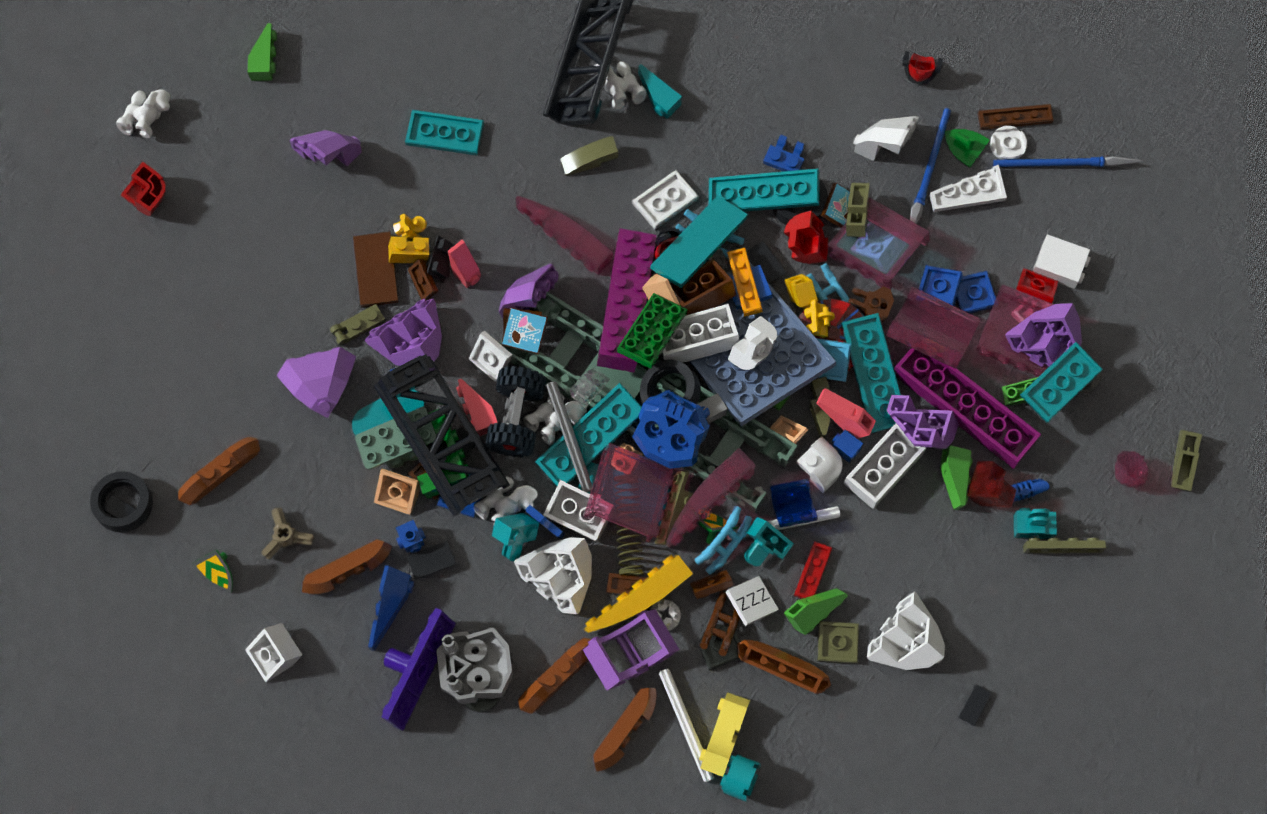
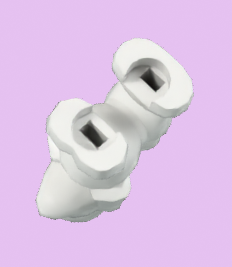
[592,62,646,110]
[116,89,171,138]
[523,393,587,445]
[473,477,538,526]

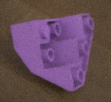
[499,264,559,318]
[365,299,442,366]

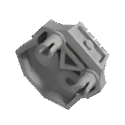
[437,627,513,704]

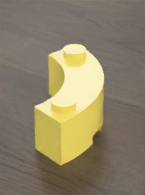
[699,692,750,777]

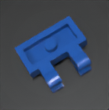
[763,135,804,172]

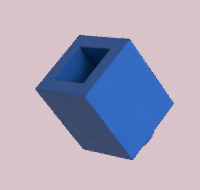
[832,430,863,463]

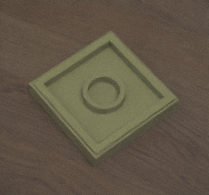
[817,621,859,664]

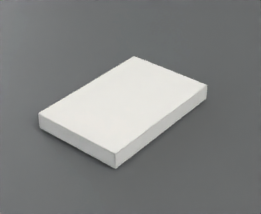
[632,170,699,230]

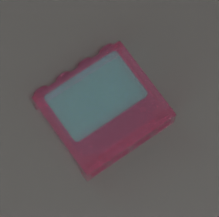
[828,197,930,289]

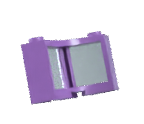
[583,609,680,691]

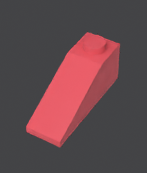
[448,240,481,288]

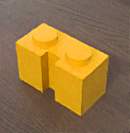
[388,236,429,263]
[785,274,818,308]

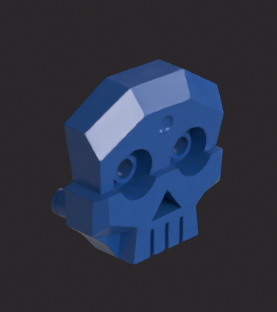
[632,390,710,469]

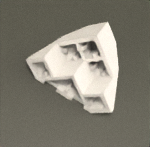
[853,116,919,161]
[514,537,592,614]
[867,591,945,670]

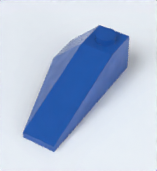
[368,565,414,651]

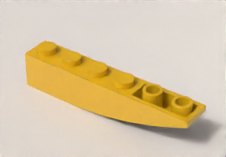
[584,554,693,633]

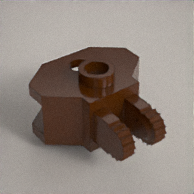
[848,286,894,323]

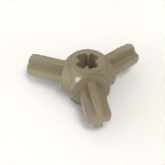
[261,508,314,560]

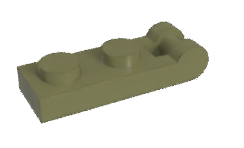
[330,304,386,346]

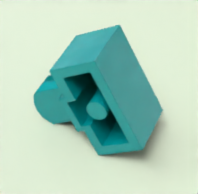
[1013,508,1057,539]
[492,513,539,561]
[744,517,794,567]

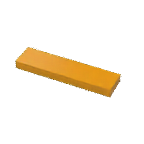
[727,248,763,317]

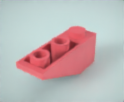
[456,379,498,436]
[816,388,876,439]

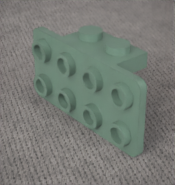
[355,407,437,470]

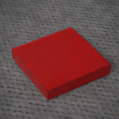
[1016,268,1059,304]

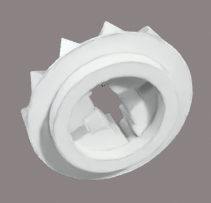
[650,599,681,631]

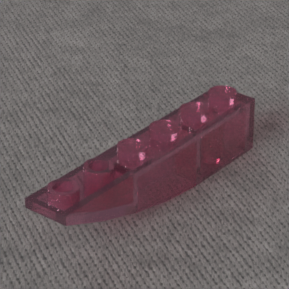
[515,196,613,275]
[666,448,755,548]

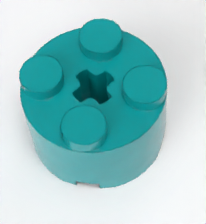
[720,754,761,802]

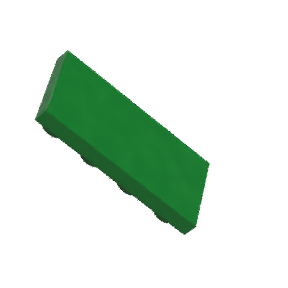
[617,293,687,369]

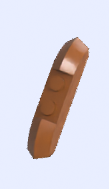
[178,437,260,505]
[302,539,392,594]
[518,638,591,714]
[737,640,831,694]
[593,688,657,772]

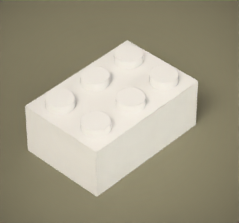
[543,480,615,543]

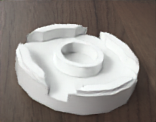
[990,126,1027,160]

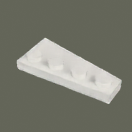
[929,164,1007,212]

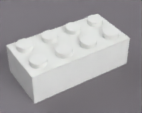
[662,304,739,363]
[844,424,926,509]

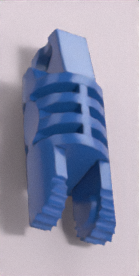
[998,478,1050,503]

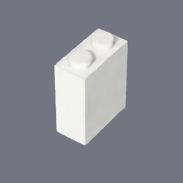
[1033,234,1091,289]

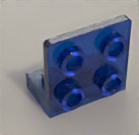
[770,479,818,527]

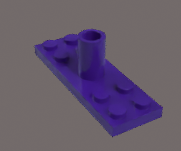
[381,608,456,731]

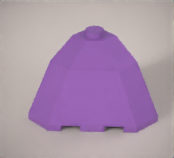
[289,130,362,166]
[1005,303,1082,367]
[277,347,356,418]
[887,395,959,449]

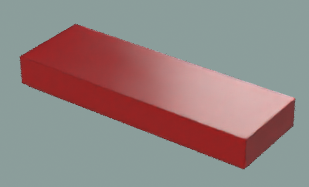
[794,541,832,599]

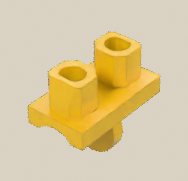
[393,213,427,241]
[804,300,835,338]

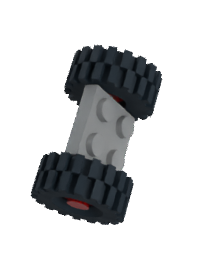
[485,366,546,457]

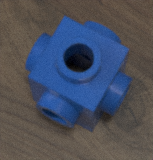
[396,520,426,553]

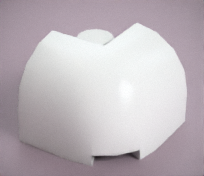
[728,316,777,370]
[797,437,843,493]

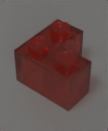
[967,461,1017,508]

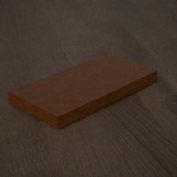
[353,232,399,308]

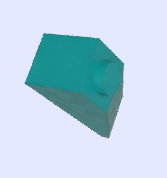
[638,64,682,119]

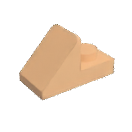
[770,415,808,444]

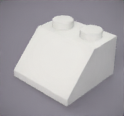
[245,623,302,682]

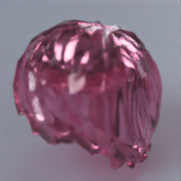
[1115,451,1149,488]

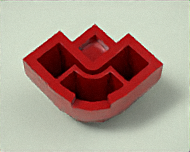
[121,162,166,216]
[784,211,828,264]

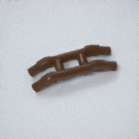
[700,591,740,656]

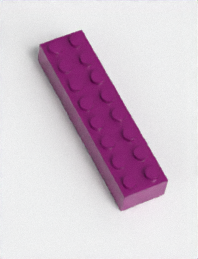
[596,228,656,373]
[894,340,1041,469]

